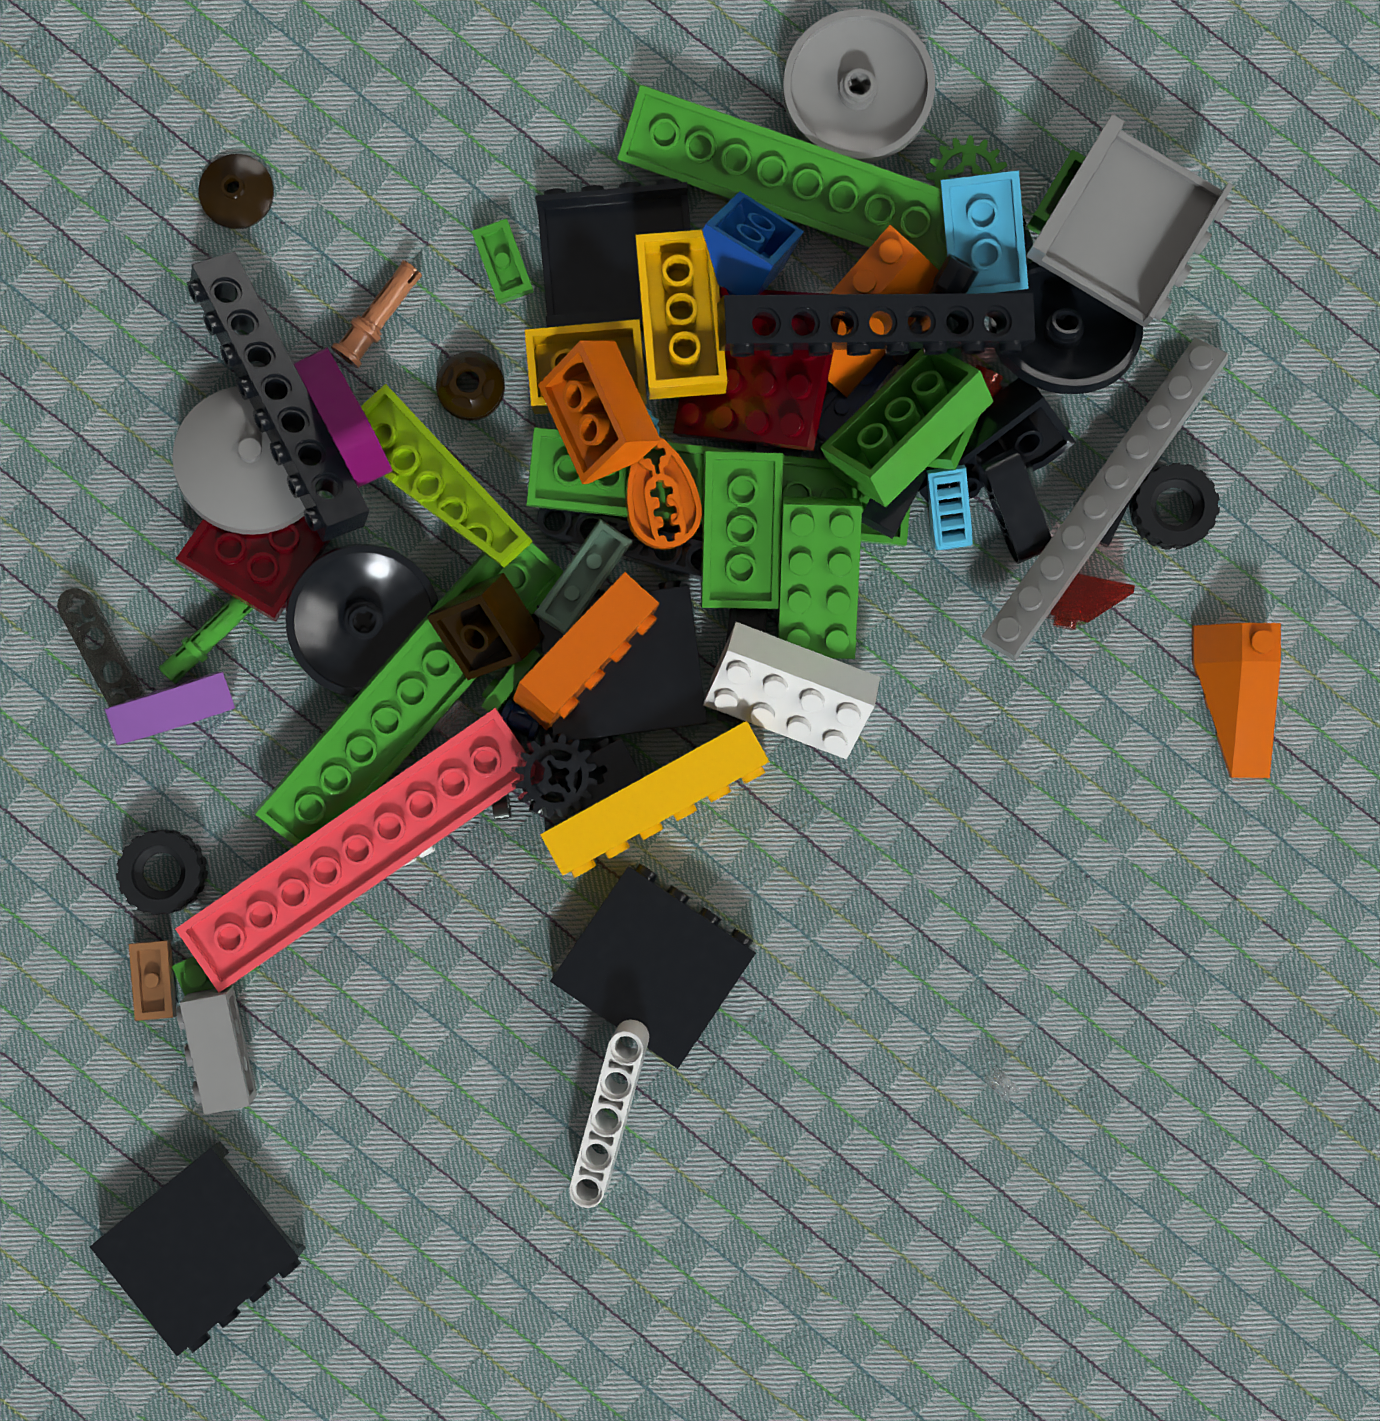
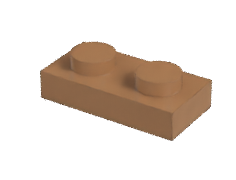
[129,940,177,1021]

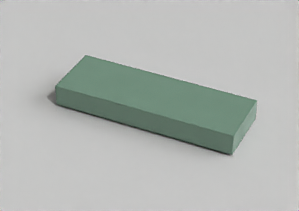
[534,519,632,635]

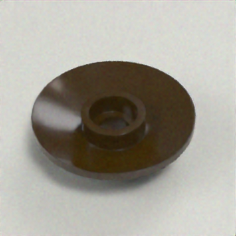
[198,154,274,229]

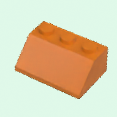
[538,340,661,484]

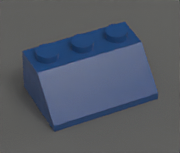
[702,191,804,295]

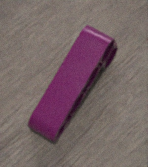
[293,347,393,488]

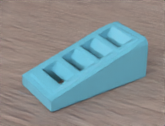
[926,465,973,550]

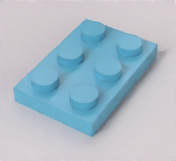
[941,170,1028,294]

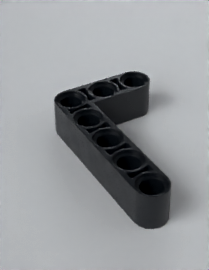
[537,508,702,580]

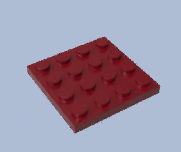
[673,287,840,451]

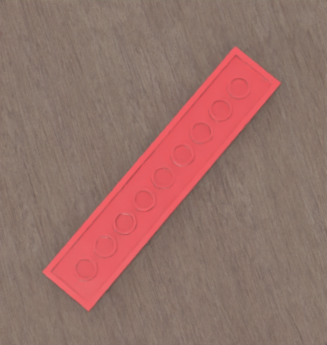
[175,708,536,993]

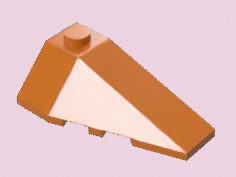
[1192,623,1281,778]

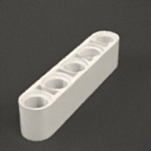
[569,1019,649,1208]

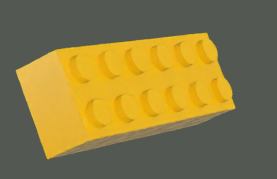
[540,721,769,878]

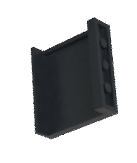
[535,178,691,331]
[537,581,707,742]
[550,863,756,1069]
[90,1141,306,1356]

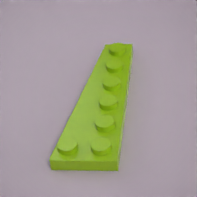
[361,384,533,568]

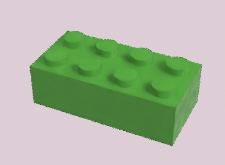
[820,349,994,507]
[777,496,862,659]

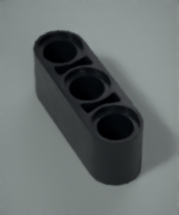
[978,448,1052,564]

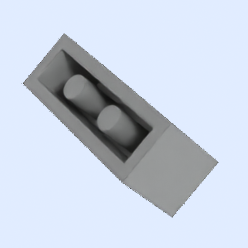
[176,985,257,1115]

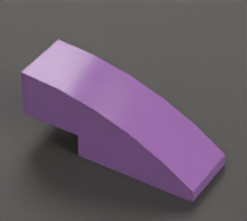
[104,672,235,745]

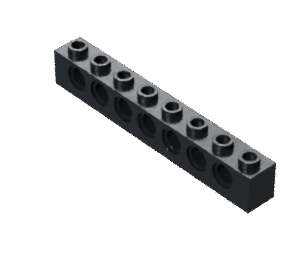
[187,251,370,542]
[717,293,1035,357]

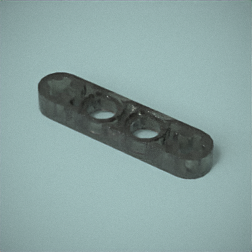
[57,588,146,707]

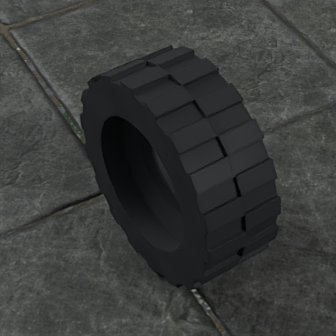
[1129,463,1220,550]
[116,830,208,915]

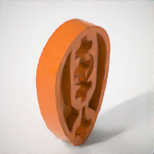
[625,437,702,549]

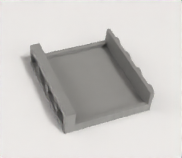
[1026,114,1233,327]

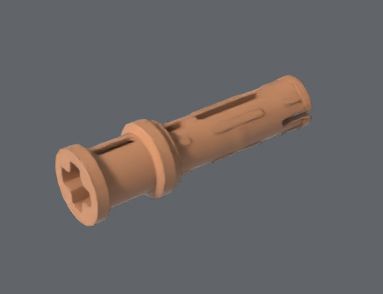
[331,260,422,368]

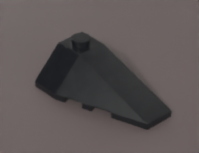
[918,378,1076,503]

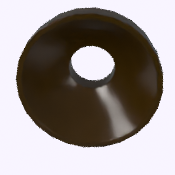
[436,351,505,421]

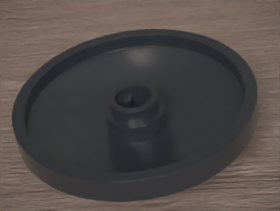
[988,262,1143,394]
[285,544,439,697]

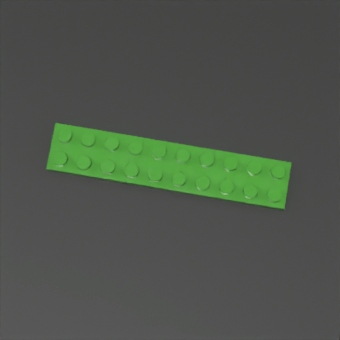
[617,84,947,270]
[526,427,910,547]
[254,543,564,846]

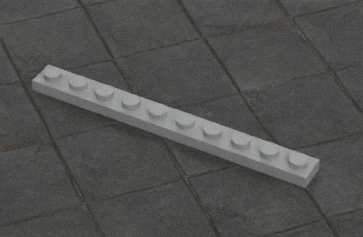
[982,337,1228,661]

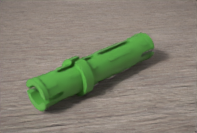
[158,596,253,684]

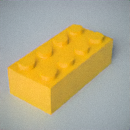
[636,230,727,400]

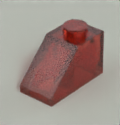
[1046,574,1135,630]

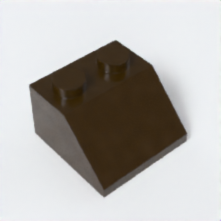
[427,573,544,680]

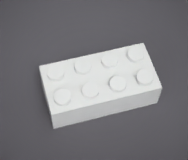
[703,622,880,759]

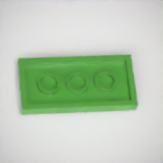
[700,451,783,609]

